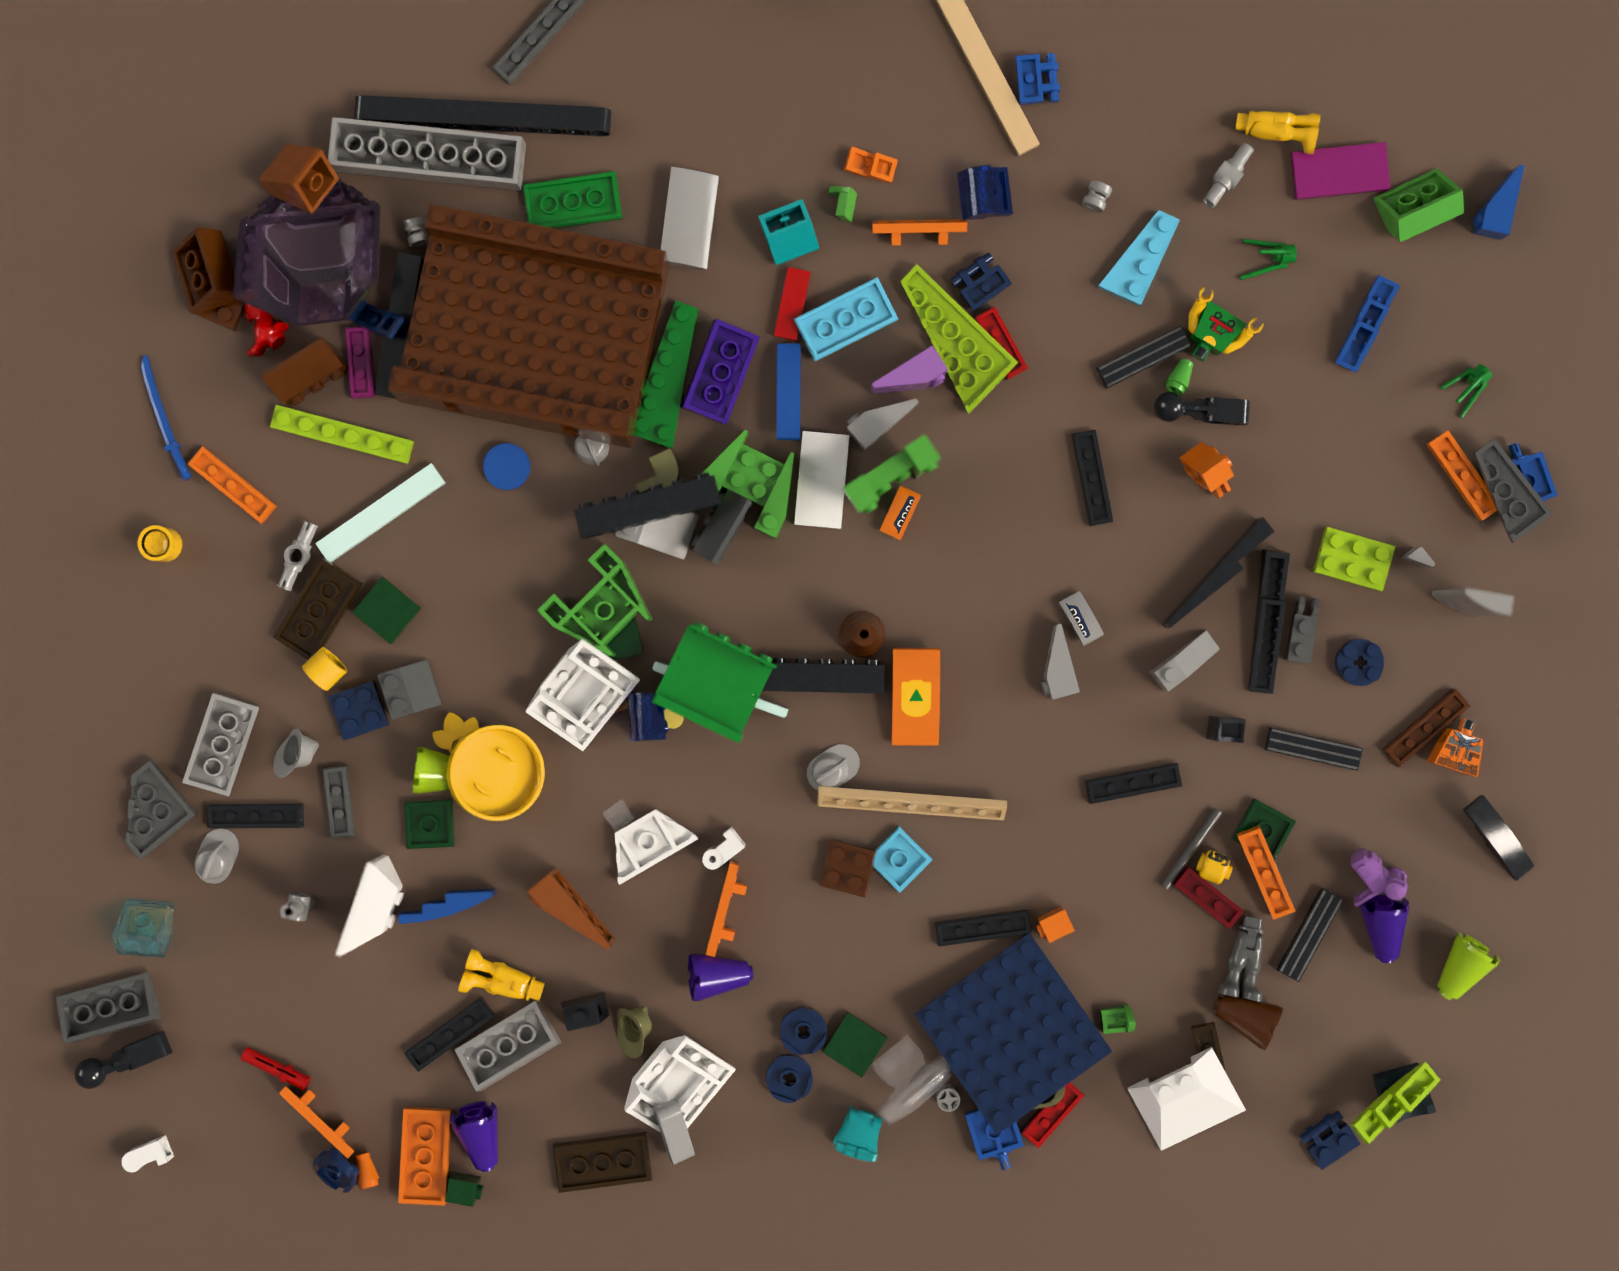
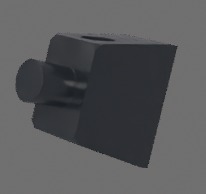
[561,992,610,1031]

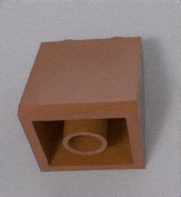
[259,144,339,214]

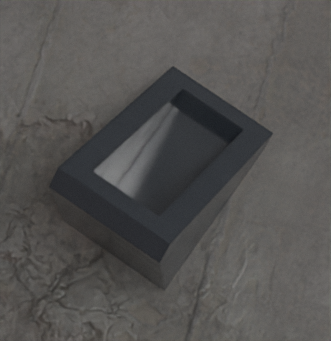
[1206,716,1246,743]

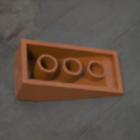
[528,867,616,950]

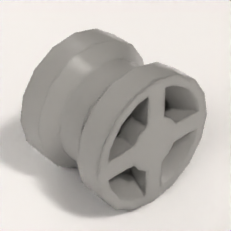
[936,1084,960,1112]

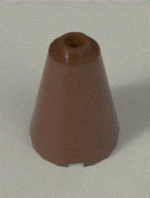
[839,611,886,658]
[1213,995,1283,1050]

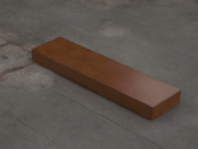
[1382,689,1471,767]

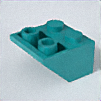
[758,199,820,266]

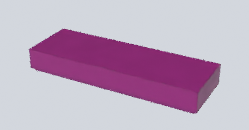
[345,327,376,399]

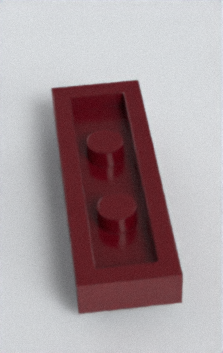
[1173,866,1244,929]

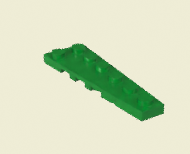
[634,301,698,449]

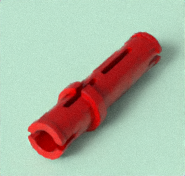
[240,1046,311,1091]

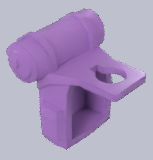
[1350,847,1408,907]

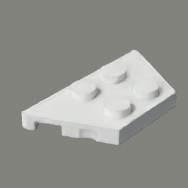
[615,809,698,885]

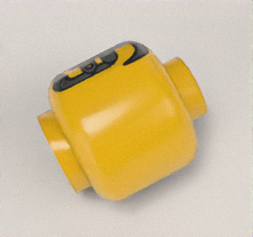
[1196,850,1233,884]

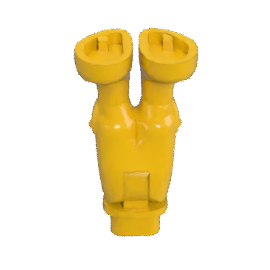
[1235,111,1321,155]
[458,949,545,1001]

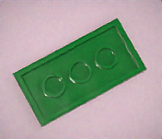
[522,171,623,229]

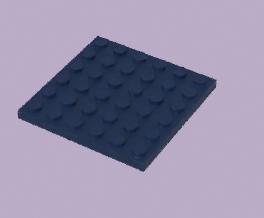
[914,933,1113,1135]

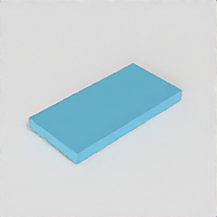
[794,277,898,362]

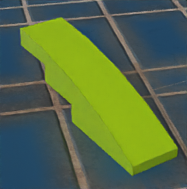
[1350,1062,1441,1144]

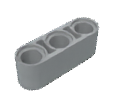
[653,1098,695,1165]

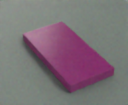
[1290,142,1391,200]

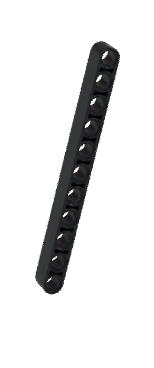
[354,95,611,136]

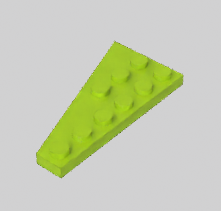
[900,264,1019,414]

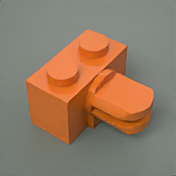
[1179,442,1234,499]

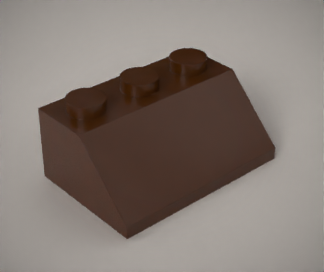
[172,227,236,314]
[261,337,348,406]

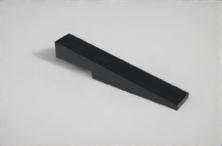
[375,252,424,399]
[1162,517,1275,628]
[1248,549,1290,694]

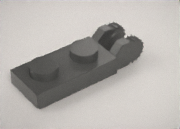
[1286,596,1320,664]

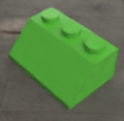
[1374,168,1464,242]

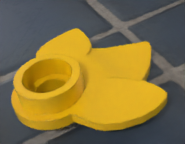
[432,712,479,754]

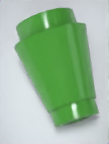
[1165,359,1194,396]

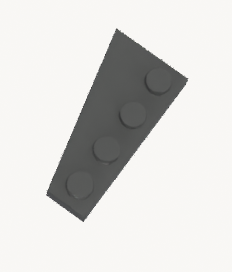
[1473,438,1553,543]

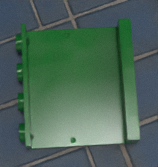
[651,622,777,744]

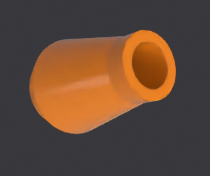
[355,1152,380,1190]

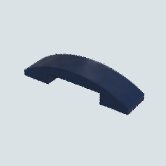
[335,292,404,340]

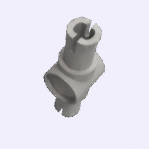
[1203,143,1254,208]
[277,520,318,591]
[280,893,315,921]

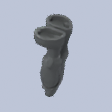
[1218,916,1264,1002]

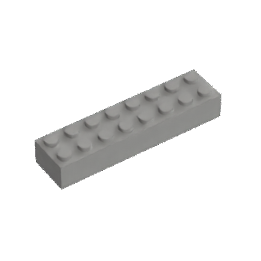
[328,117,526,191]

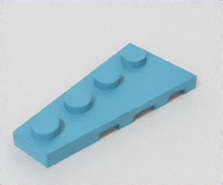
[1097,210,1180,307]

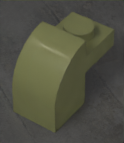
[635,449,680,493]

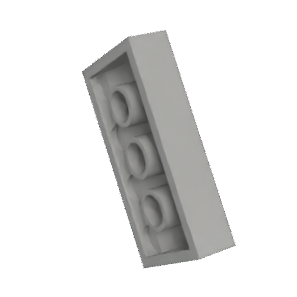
[661,167,719,270]
[1432,588,1514,617]
[182,691,259,796]
[455,1001,562,1092]

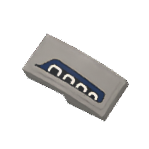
[1059,591,1104,646]

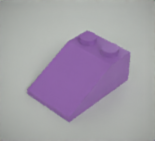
[870,345,948,394]

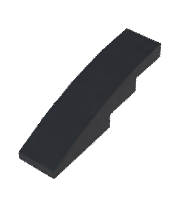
[1463,795,1535,881]

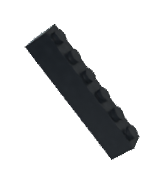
[574,473,722,540]
[762,658,885,694]

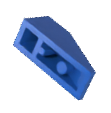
[1473,165,1525,240]

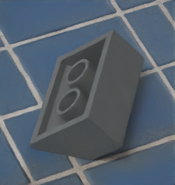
[691,489,753,565]

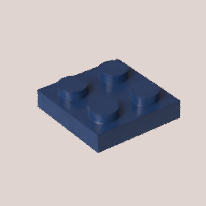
[328,681,390,741]

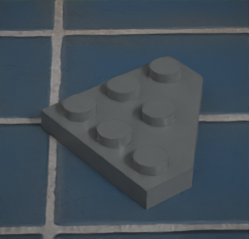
[125,760,197,860]

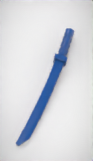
[141,355,192,481]

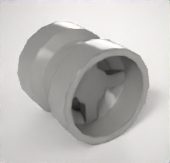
[1082,181,1112,213]
[403,217,430,247]

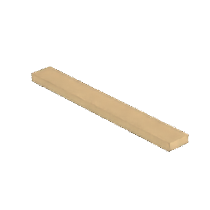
[935,0,1040,157]
[817,786,1007,820]

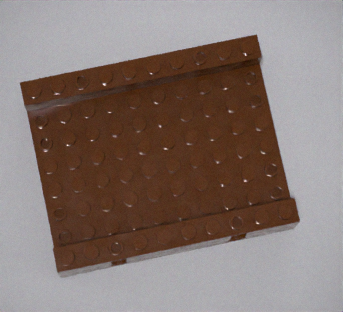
[388,204,669,448]

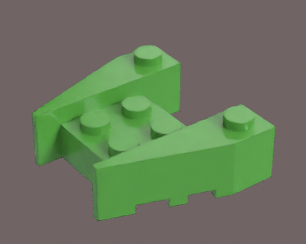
[702,430,794,539]
[843,434,941,514]
[537,544,652,657]

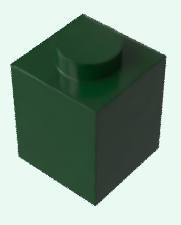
[445,1172,484,1207]

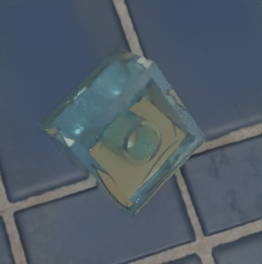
[111,899,174,958]

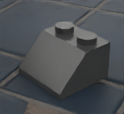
[377,660,442,720]

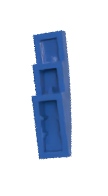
[1335,275,1400,373]
[776,343,801,440]
[399,888,497,924]

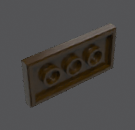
[273,558,363,660]
[553,1132,653,1193]

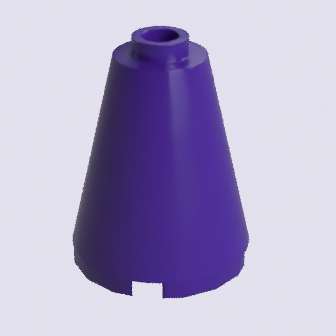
[1360,894,1409,963]
[688,954,753,1001]
[450,1101,498,1172]

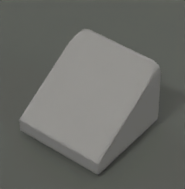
[1400,546,1435,568]

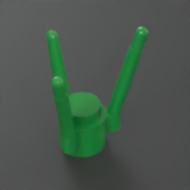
[1240,239,1297,280]
[1440,364,1492,418]

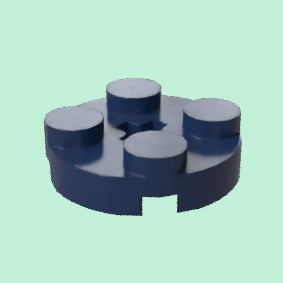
[1335,639,1384,686]
[780,1006,827,1055]
[766,1054,813,1103]
[313,1148,360,1193]

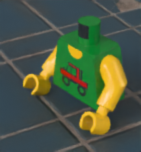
[1188,286,1264,362]

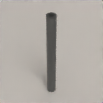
[1161,808,1222,890]

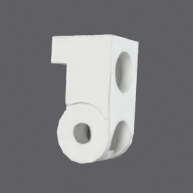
[702,826,746,870]
[122,1135,174,1172]

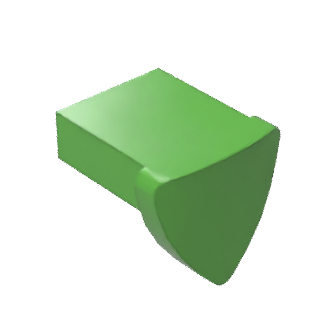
[828,186,857,223]
[1100,1004,1136,1034]

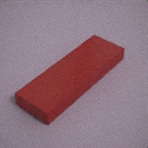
[774,267,811,342]
[974,306,1028,380]
[1020,1082,1085,1149]

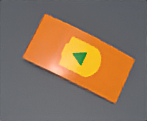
[891,648,940,746]

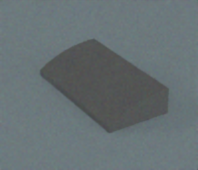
[56,972,162,1044]

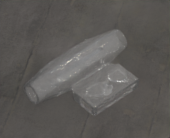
[871,1035,954,1126]

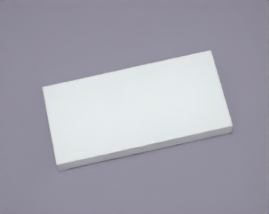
[794,431,849,529]

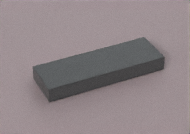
[322,765,356,839]

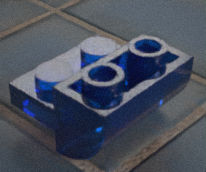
[957,165,1013,220]
[628,692,668,741]

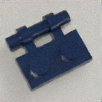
[950,252,1012,312]
[1299,1110,1361,1170]

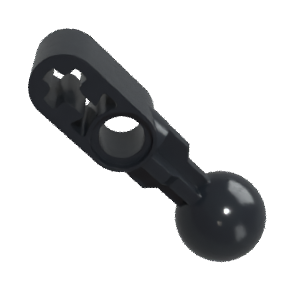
[1154,392,1250,426]
[74,1030,173,1089]

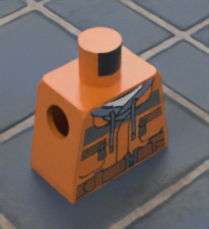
[1427,718,1483,777]

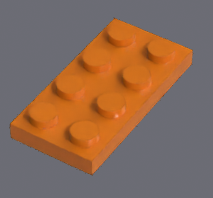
[398,1107,452,1206]

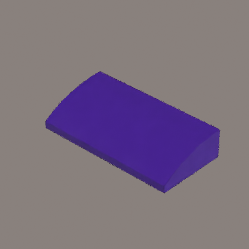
[681,319,760,425]

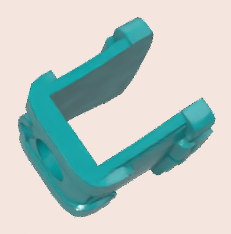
[833,1105,882,1162]

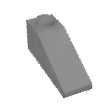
[846,398,919,451]
[1041,624,1080,700]
[1149,630,1220,692]

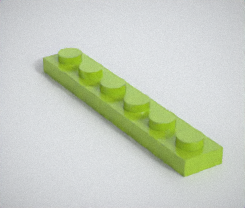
[270,405,414,464]

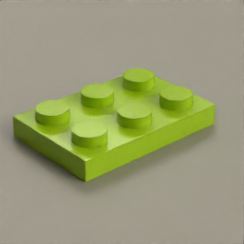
[1313,527,1396,592]

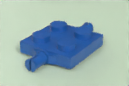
[1508,443,1558,502]
[964,1109,1024,1170]

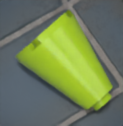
[412,746,450,794]
[1437,932,1501,1000]

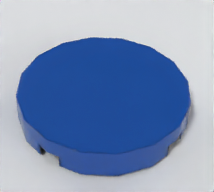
[483,443,531,490]

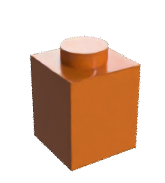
[1035,906,1075,943]

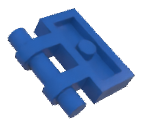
[1015,53,1061,105]

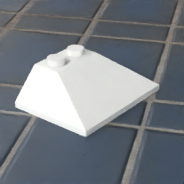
[525,638,640,751]
[336,854,404,956]
[624,1035,736,1132]
[1127,1047,1246,1151]

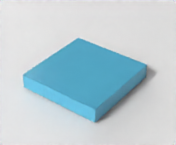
[873,826,933,893]

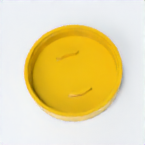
[447,725,545,821]

